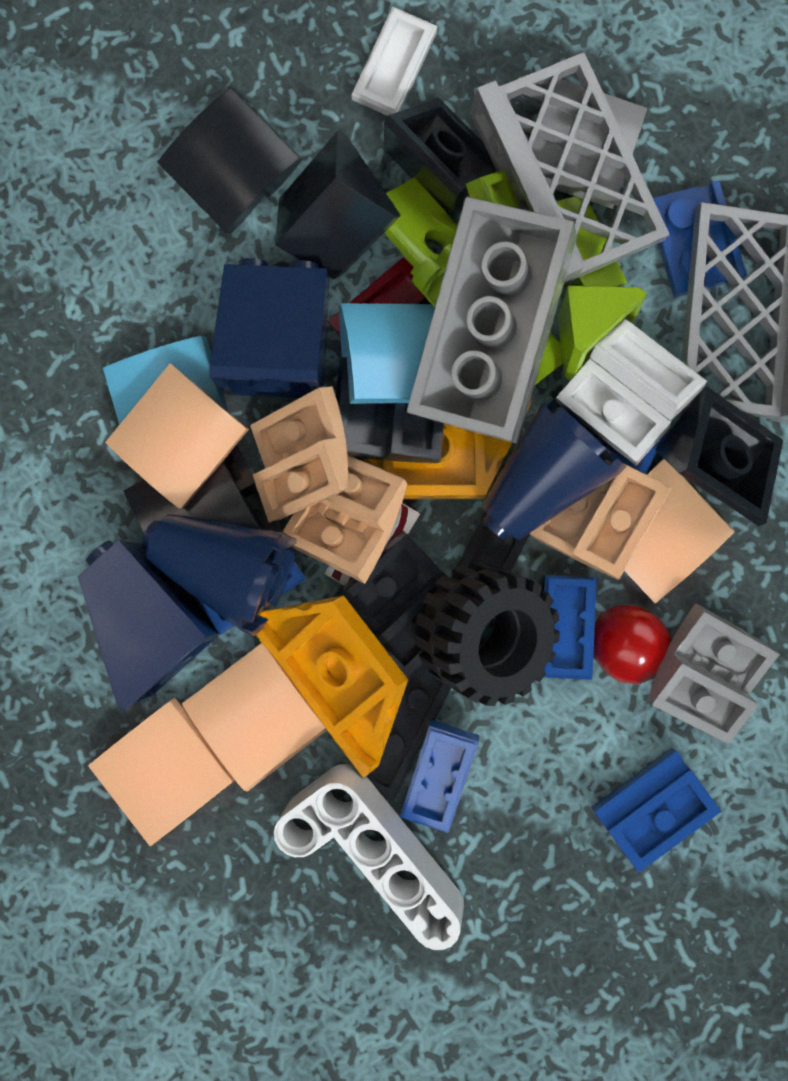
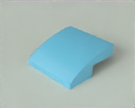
[338,303,435,404]
[103,336,229,425]

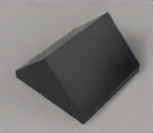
[384,98,497,220]
[275,130,401,280]
[655,387,783,526]

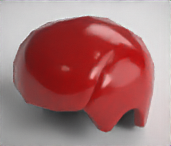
[593,604,672,685]

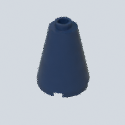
[482,395,626,540]
[142,514,297,636]

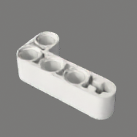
[274,764,464,950]

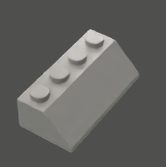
[407,197,577,444]

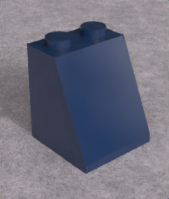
[209,258,330,398]
[78,540,220,711]

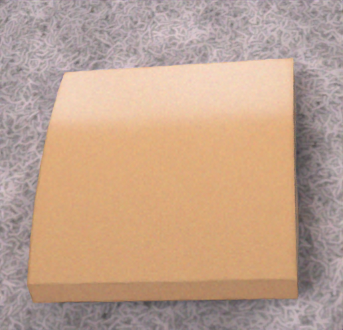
[105,363,249,510]
[250,386,348,523]
[283,456,407,584]
[624,458,735,603]
[529,460,671,580]
[182,643,327,792]
[88,697,235,846]

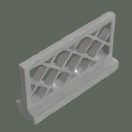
[470,52,670,288]
[681,202,788,423]

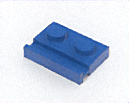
[653,180,747,298]
[591,748,722,873]

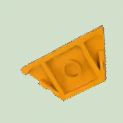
[362,400,532,499]
[256,596,408,778]

